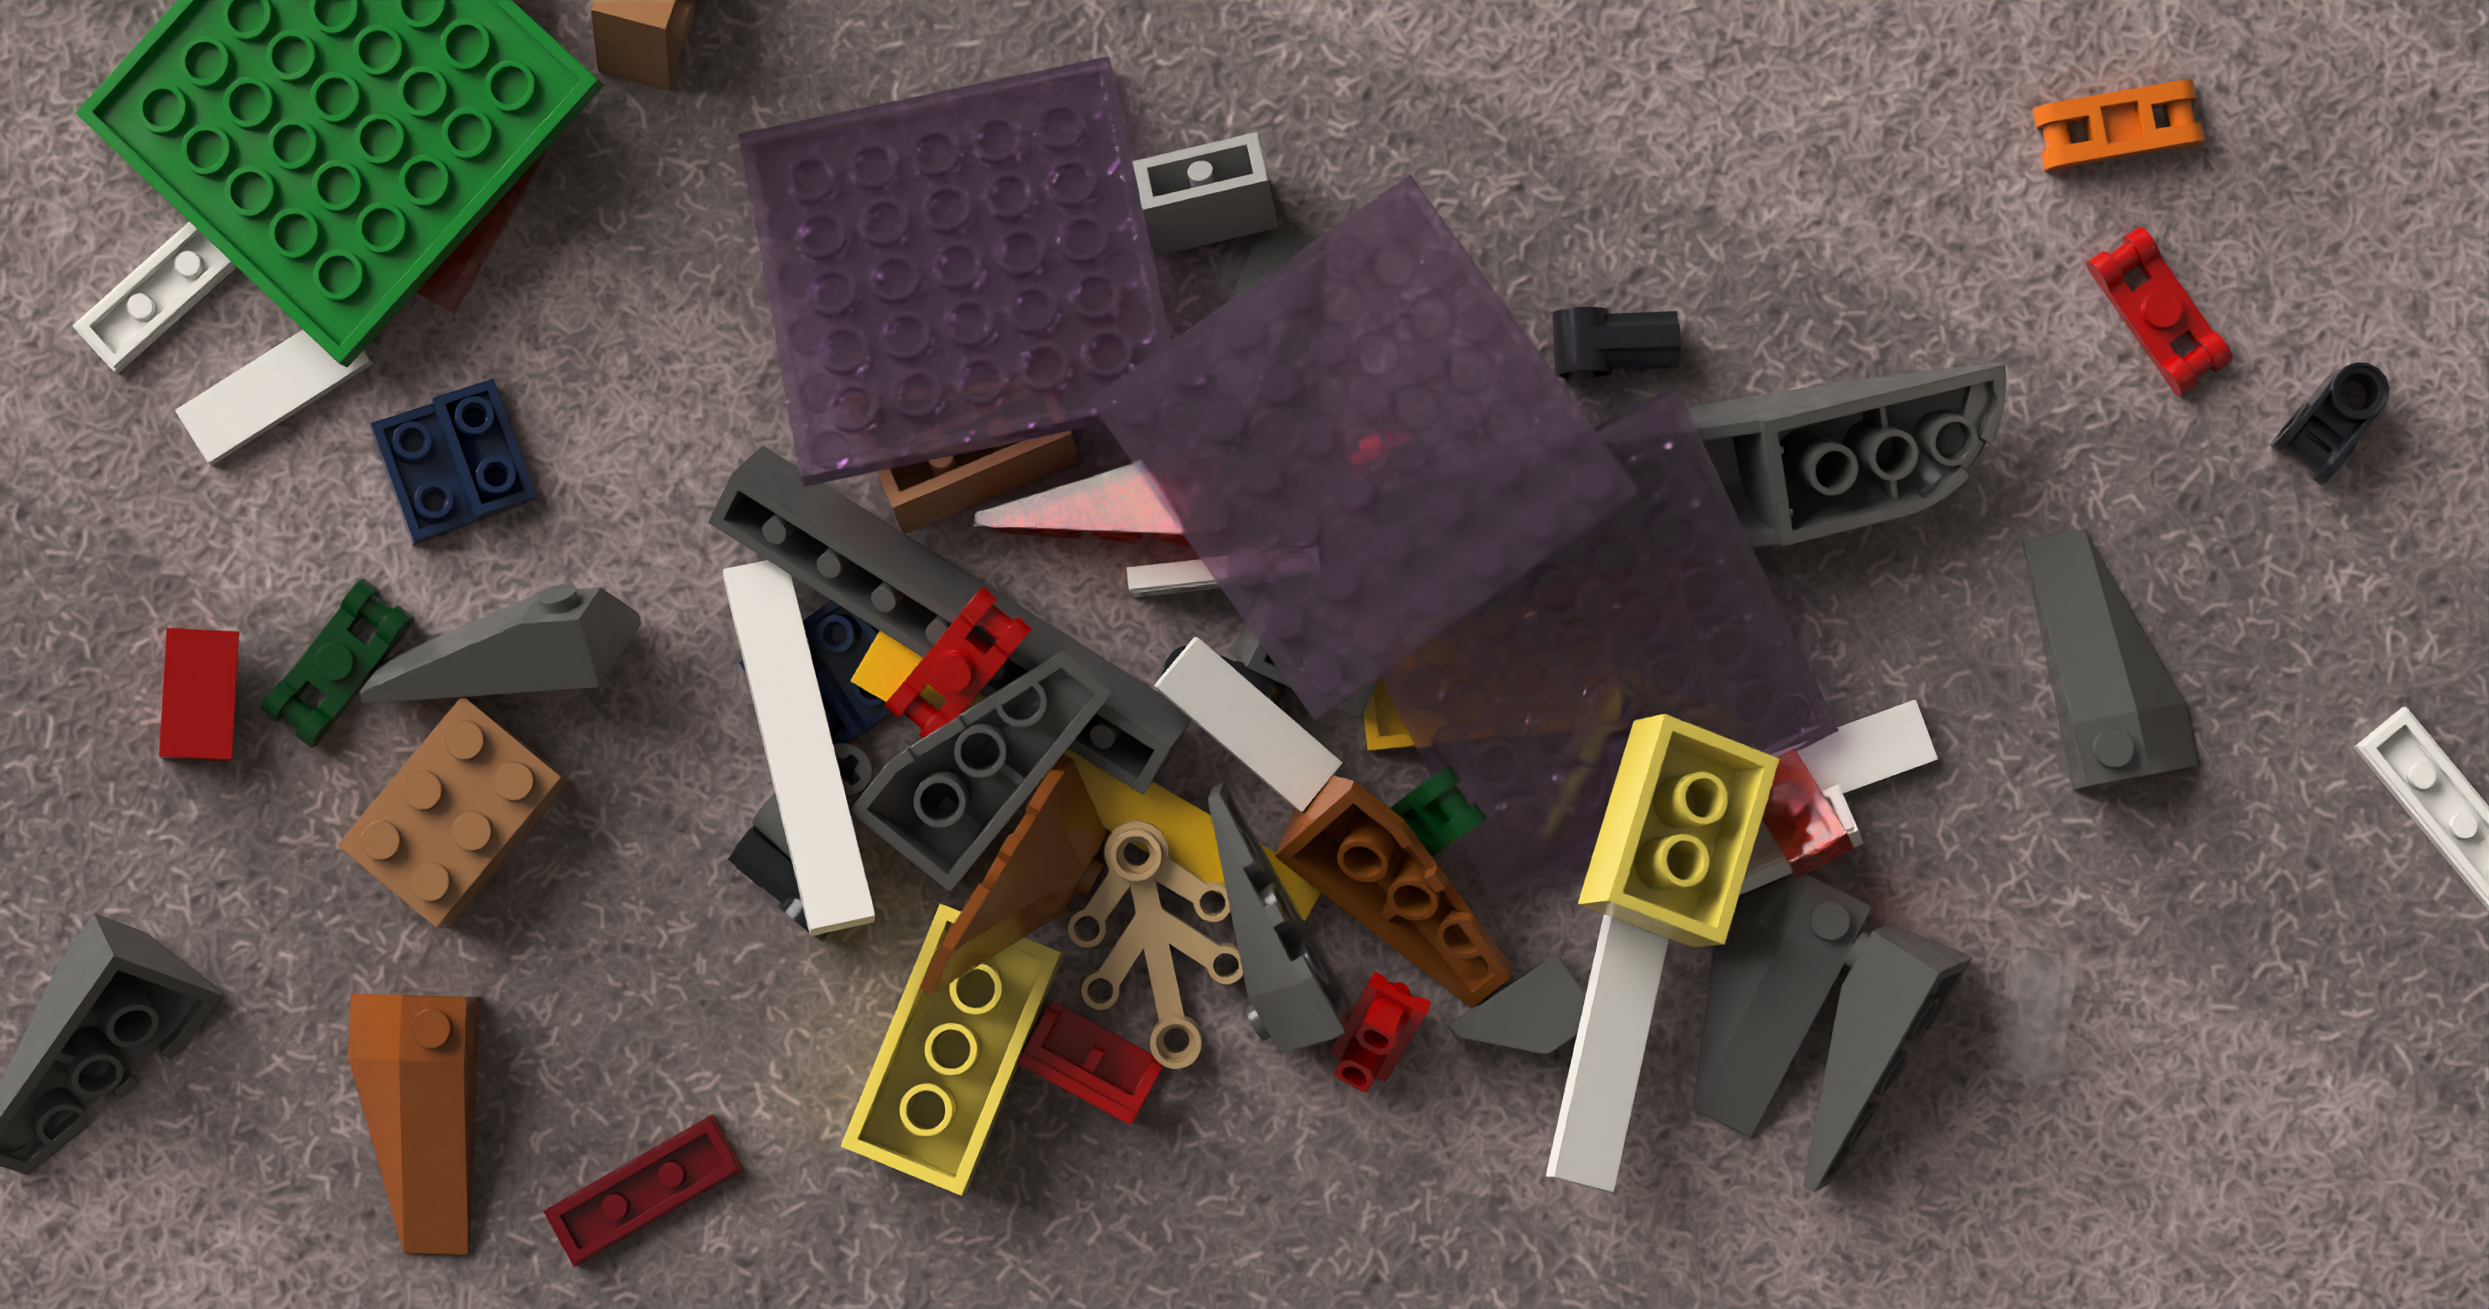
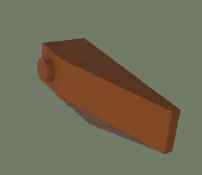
[920,754,1107,995]
[1275,775,1514,1008]
[348,994,480,1255]

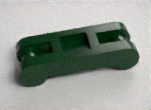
[261,578,415,748]
[1390,765,1488,857]

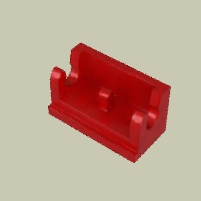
[159,628,240,761]
[1017,1000,1163,1125]

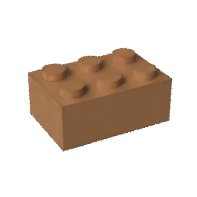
[337,697,572,929]

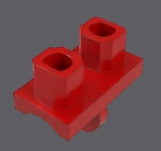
[1329,972,1432,1092]

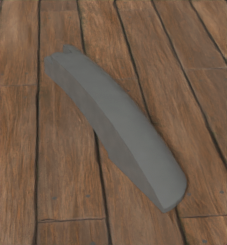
[1358,362,2006,619]

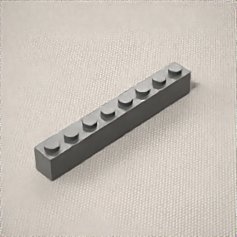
[708,446,1192,795]

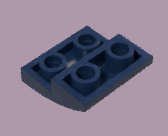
[370,378,537,546]
[739,600,892,744]

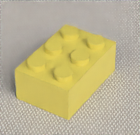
[1578,714,1780,947]

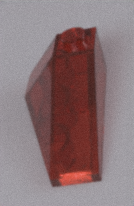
[974,445,1258,551]

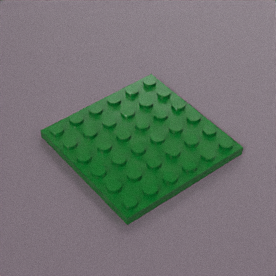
[76,0,604,368]

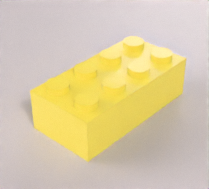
[841,904,1064,1196]

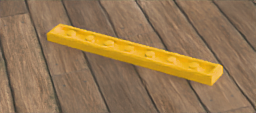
[850,631,1321,922]

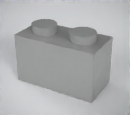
[1133,132,1279,256]

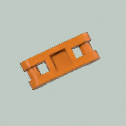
[2032,79,2205,172]

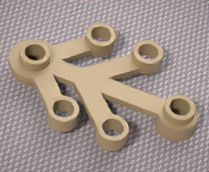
[1068,820,1243,1069]

